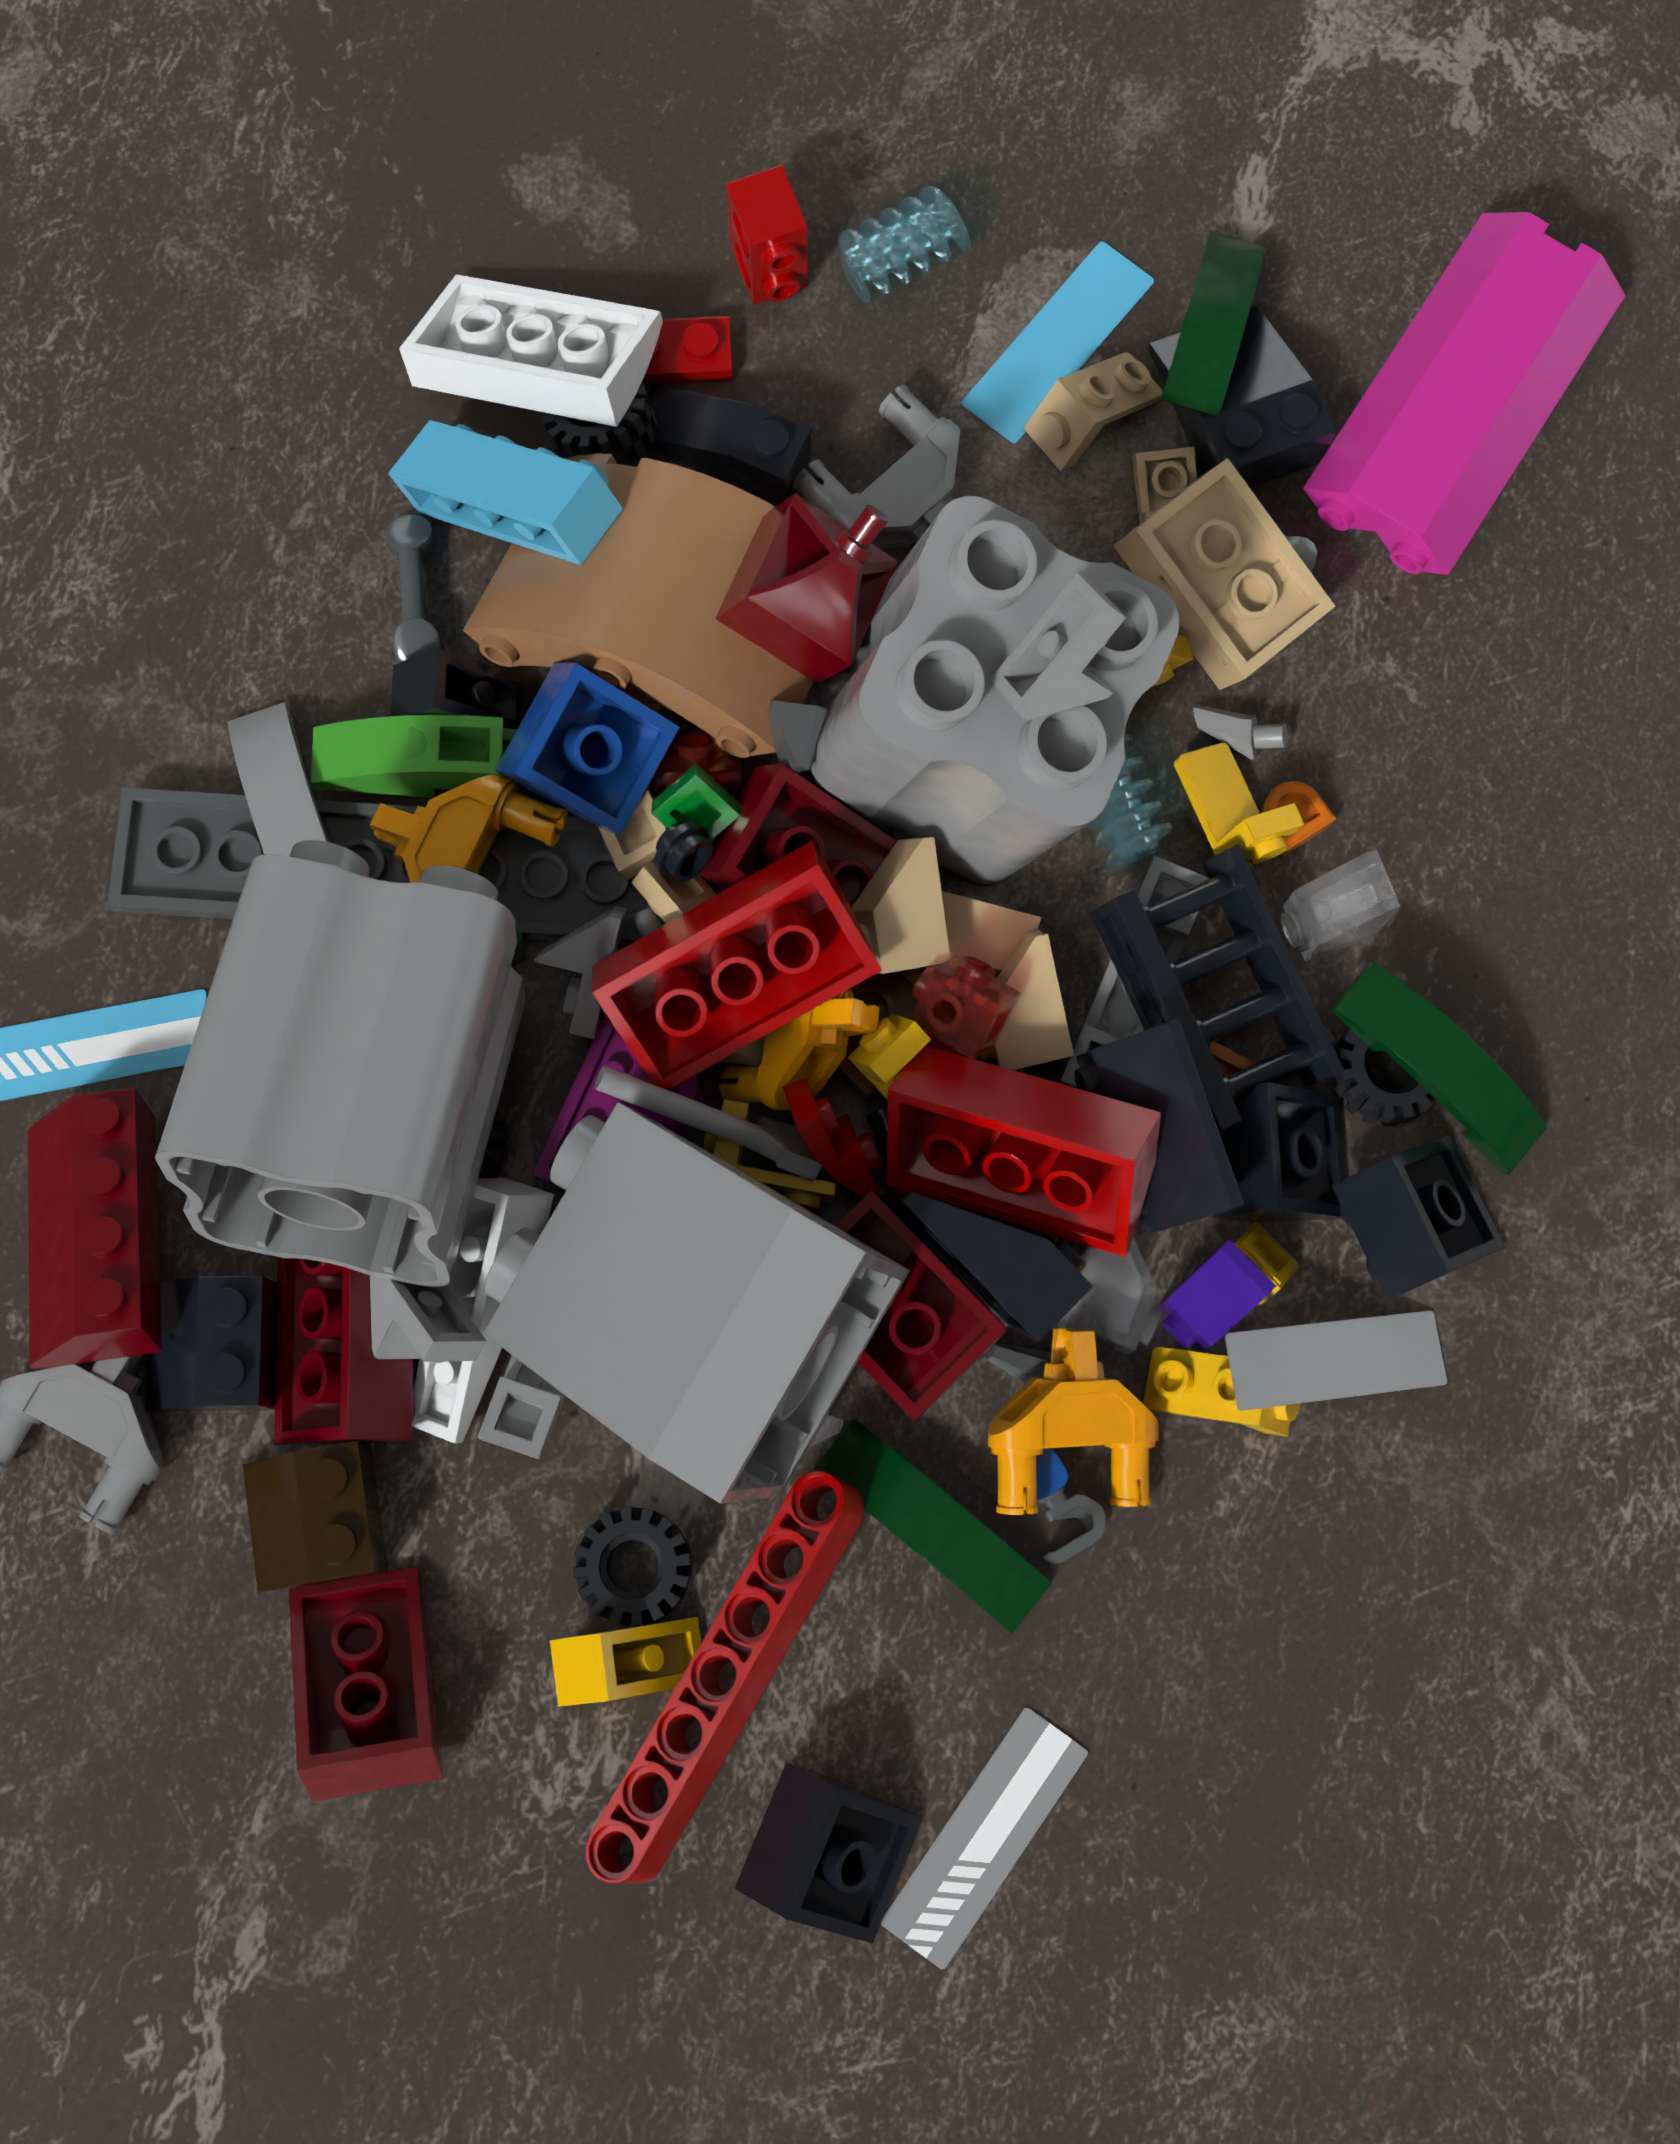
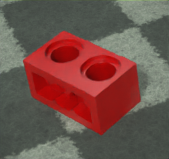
[726,165,808,305]

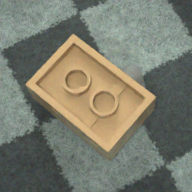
[1113,458,1335,690]

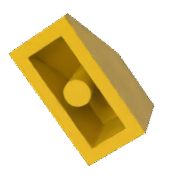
[550,1617,701,1707]

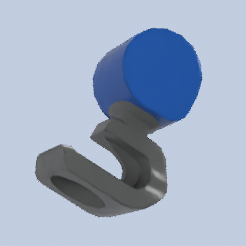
[1037,1448,1106,1564]

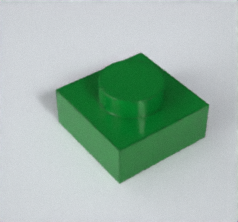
[651,763,740,841]

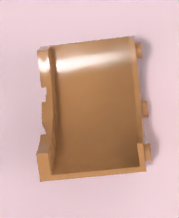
[463,454,814,758]

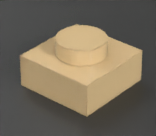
[598,791,668,879]
[631,863,717,923]

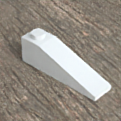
[412,1178,554,1444]

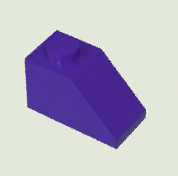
[1158,1239,1276,1352]

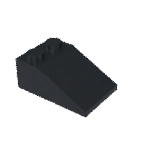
[1148,305,1336,488]
[883,1187,1094,1342]

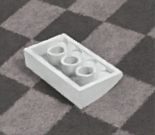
[399,274,663,427]

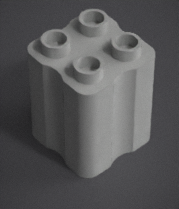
[797,496,1179,884]
[155,840,526,1287]

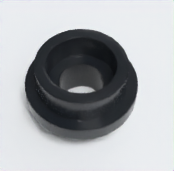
[654,821,714,882]

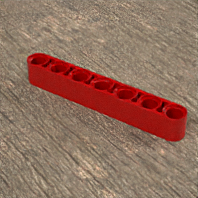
[586,1471,864,1884]

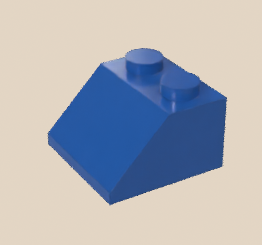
[495,662,680,836]

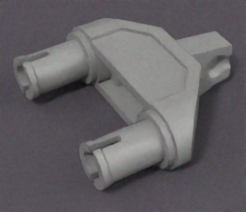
[792,384,961,549]
[0,1354,164,1535]

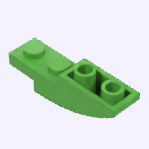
[310,715,539,798]

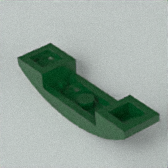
[1161,231,1266,416]
[1330,962,1547,1175]
[814,1419,1052,1634]

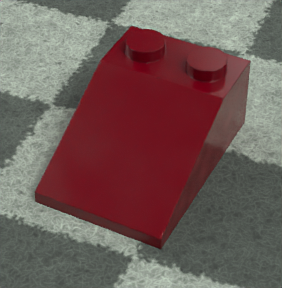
[699,764,897,908]
[836,1190,1008,1421]
[289,1567,444,1802]

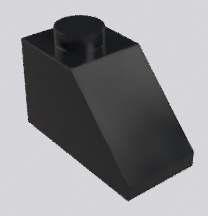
[391,648,534,729]

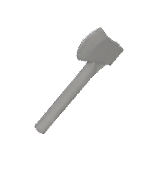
[595,1065,822,1181]

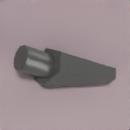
[984,1342,1051,1383]

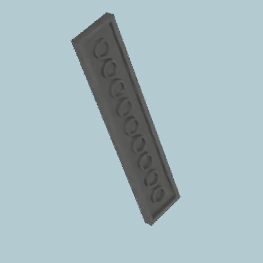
[107,787,724,945]

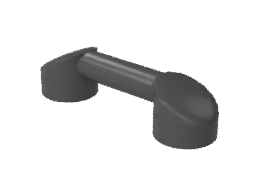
[384,514,445,663]

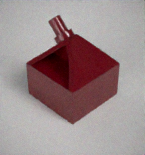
[715,493,898,684]

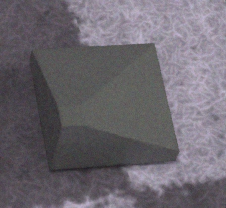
[768,700,828,773]

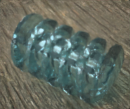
[838,185,971,304]
[1086,734,1173,872]

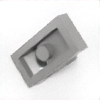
[989,572,1127,721]
[534,906,628,1039]
[370,1275,487,1363]

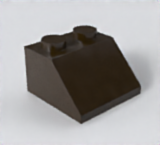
[243,1441,388,1593]

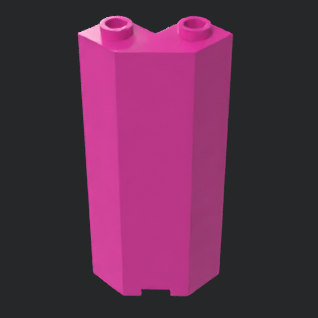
[1303,212,1625,575]

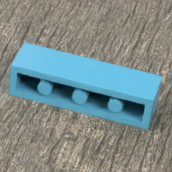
[388,420,623,565]

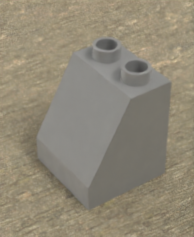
[483,1102,910,1504]

